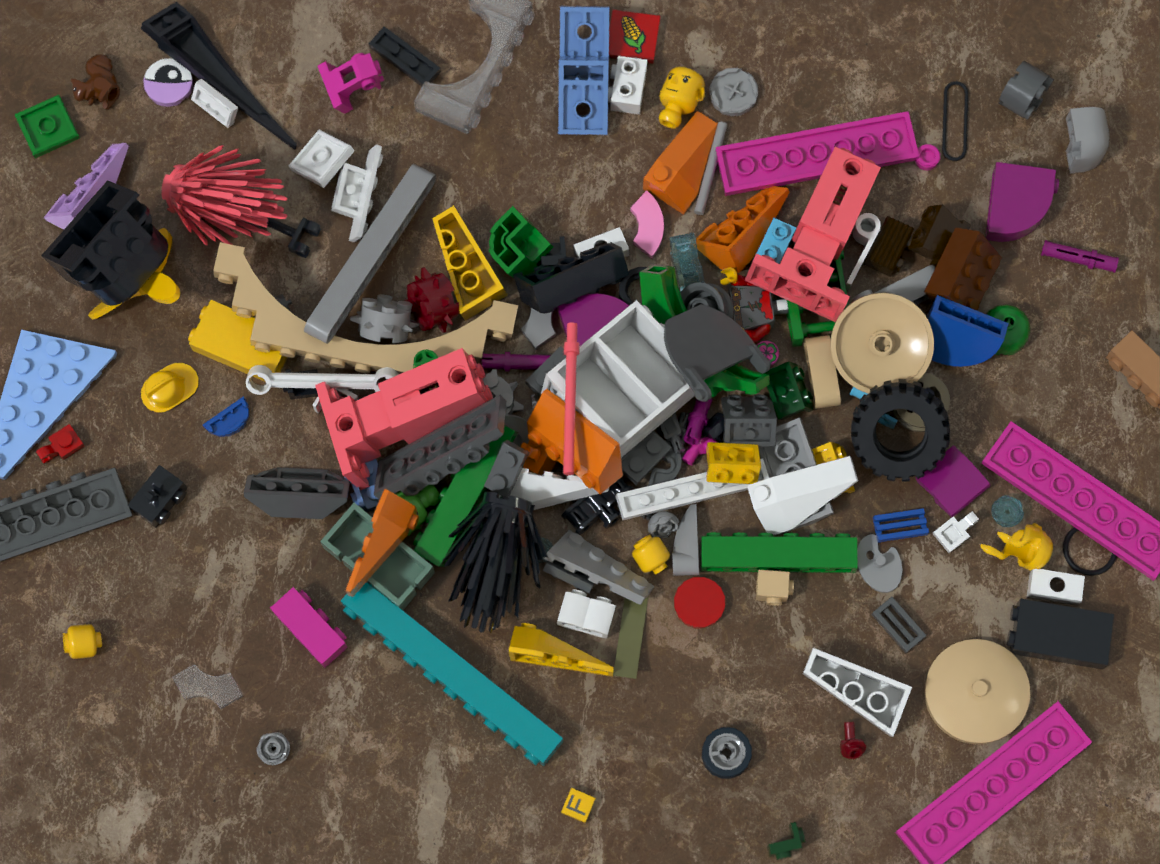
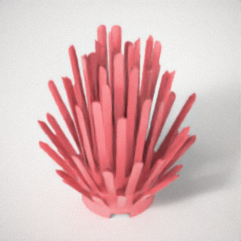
[161,145,287,246]

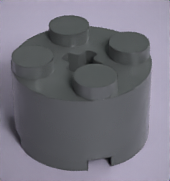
[998,61,1054,120]

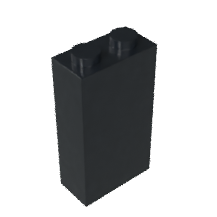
[1007,599,1114,670]

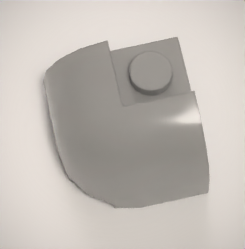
[1066,107,1109,174]

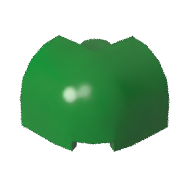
[488,206,554,278]

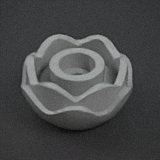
[648,511,679,538]
[257,732,290,765]

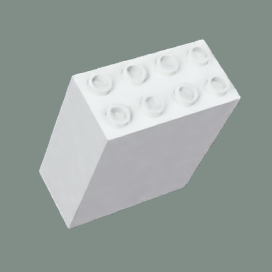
[541,300,695,458]

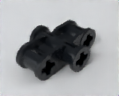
[561,478,634,535]

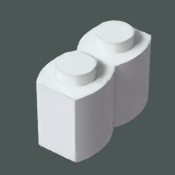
[557,589,616,639]

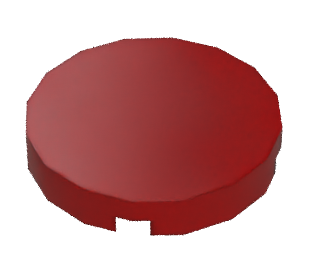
[674,577,725,629]

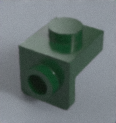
[767,822,805,860]

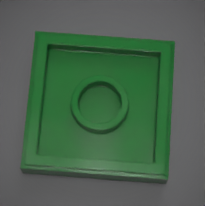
[14,95,80,159]

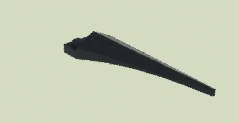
[141,2,297,150]

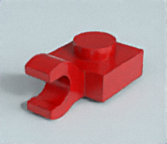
[36,424,85,464]

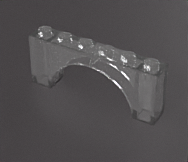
[414,0,535,134]

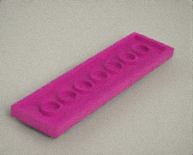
[715,111,920,196]
[981,421,1160,581]
[895,701,1092,864]

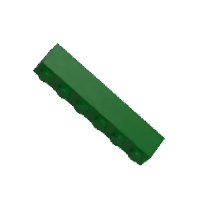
[413,424,519,567]
[701,532,858,573]

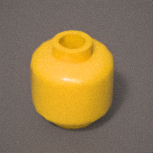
[632,534,670,574]
[63,624,102,659]

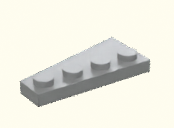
[544,530,654,605]

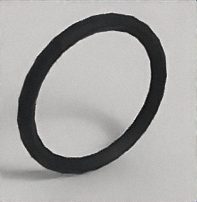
[1063,527,1117,576]

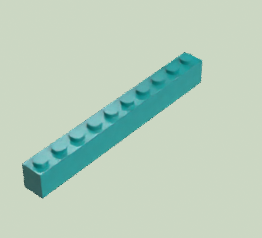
[341,582,563,766]

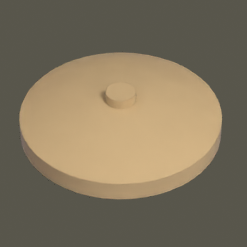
[831,292,934,394]
[924,639,1030,744]

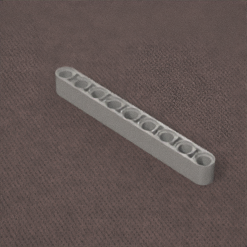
[304,164,436,344]

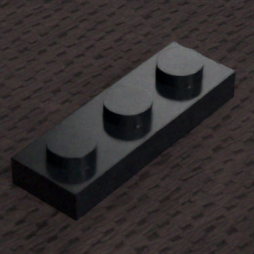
[369,26,441,89]

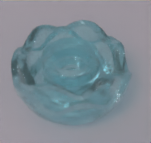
[991,495,1024,528]

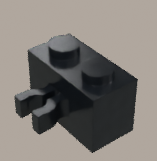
[128,465,187,528]

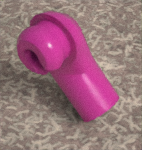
[682,437,718,466]

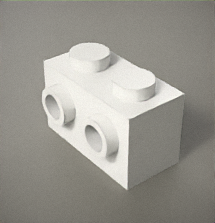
[608,56,647,115]

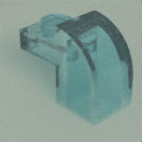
[669,232,704,292]

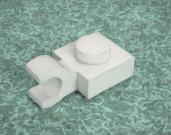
[933,511,979,553]

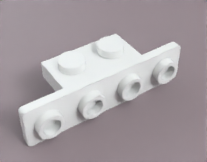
[331,144,383,242]

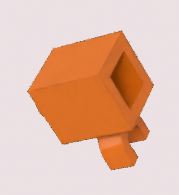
[521,441,557,476]

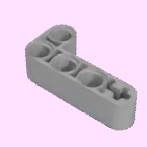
[851,265,936,305]

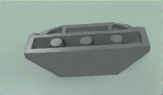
[244,467,350,519]

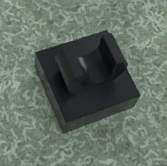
[702,412,724,443]

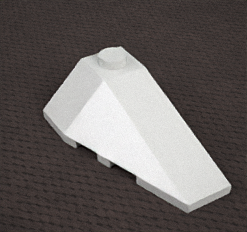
[747,456,858,536]

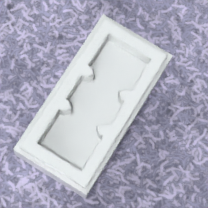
[191,79,238,128]

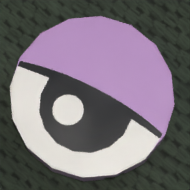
[144,58,193,107]

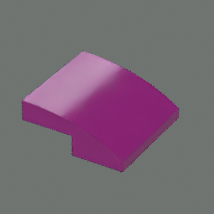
[916,445,990,517]

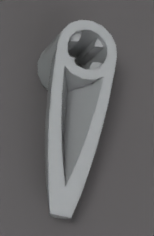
[672,504,699,576]

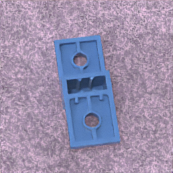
[558,6,609,135]

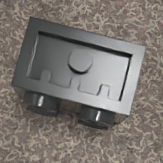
[721,394,777,446]

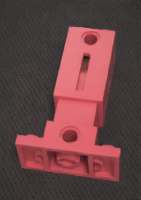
[745,146,881,322]
[315,348,493,490]

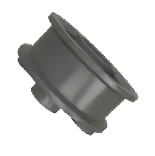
[680,283,734,319]

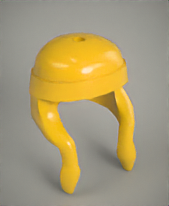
[980,523,1053,571]

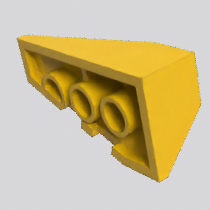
[509,623,614,677]

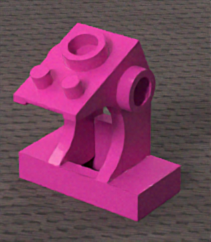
[318,53,384,114]

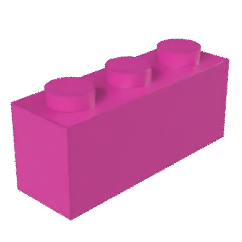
[270,587,348,668]

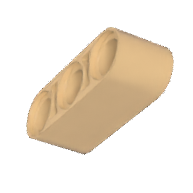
[804,335,841,409]

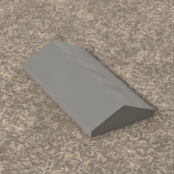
[758,418,834,529]

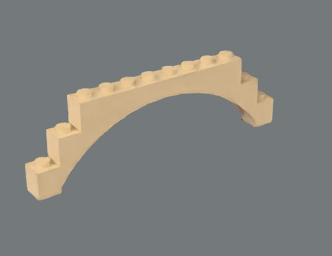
[213,242,518,378]

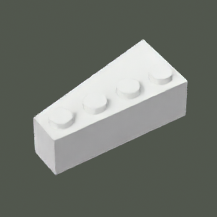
[803,648,912,737]

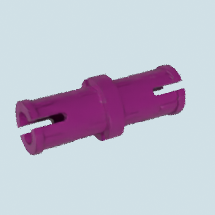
[683,398,712,445]

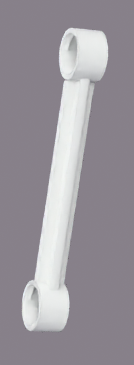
[246,365,399,395]

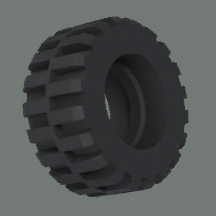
[851,379,950,482]

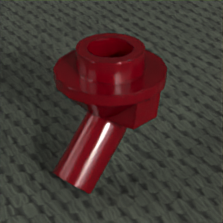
[840,721,866,759]

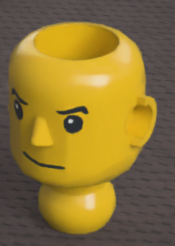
[659,66,705,129]

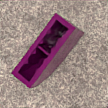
[985,162,1059,242]
[557,294,629,346]

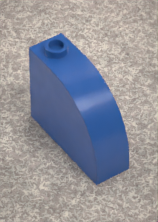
[927,295,1009,367]

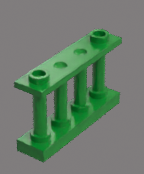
[780,247,849,347]

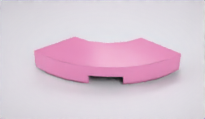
[630,190,664,259]

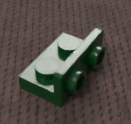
[764,361,814,420]

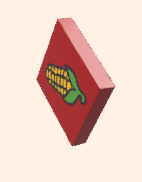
[609,9,660,64]

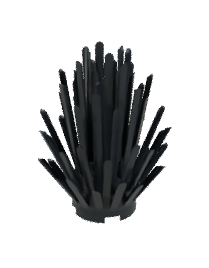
[442,492,548,633]

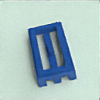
[873,508,929,542]

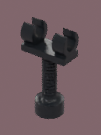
[251,217,321,258]

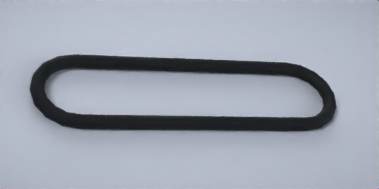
[942,81,968,161]

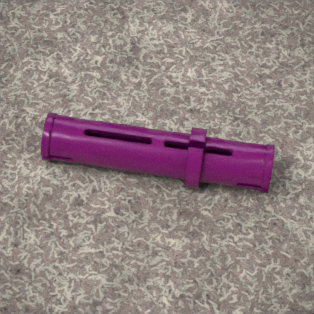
[1041,240,1119,273]
[482,351,551,372]

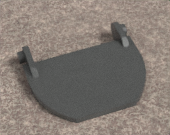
[664,304,771,402]

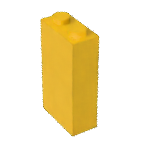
[188,300,288,382]

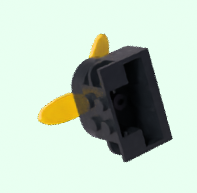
[41,180,180,320]

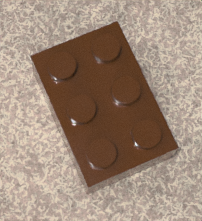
[924,227,1002,311]

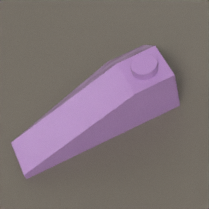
[44,143,129,230]

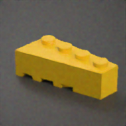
[432,206,508,321]

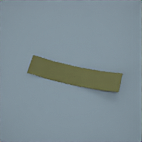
[613,597,648,679]

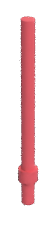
[563,322,580,475]

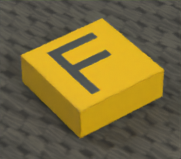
[561,788,596,823]

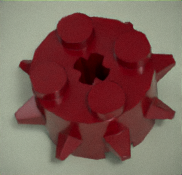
[405,267,459,333]

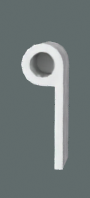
[845,213,881,292]

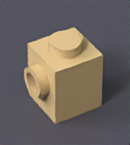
[756,570,794,606]

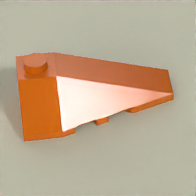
[643,111,718,214]
[692,186,790,273]
[346,489,419,597]

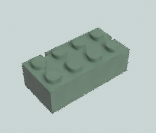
[320,503,435,610]

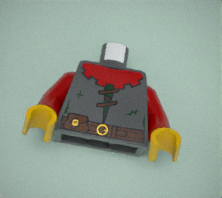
[720,267,788,343]

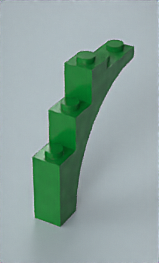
[639,264,770,397]

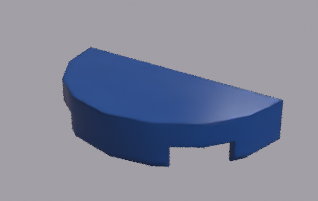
[202,396,249,437]

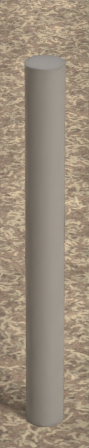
[694,122,728,215]

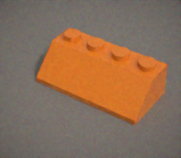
[527,389,623,494]

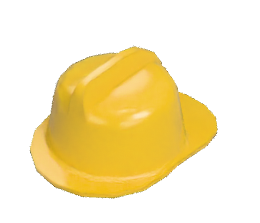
[141,363,199,413]

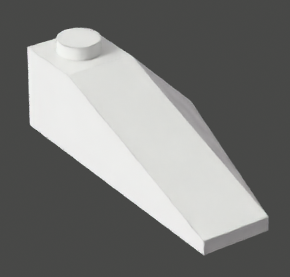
[499,468,609,510]

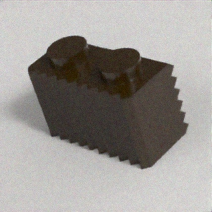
[864,216,914,277]

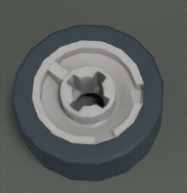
[702,727,752,779]

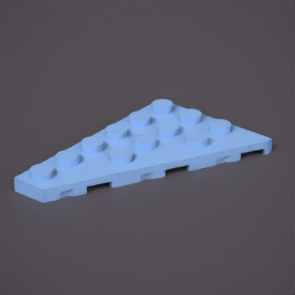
[0,330,117,480]

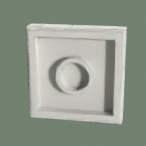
[288,130,355,188]

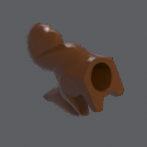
[71,54,120,110]

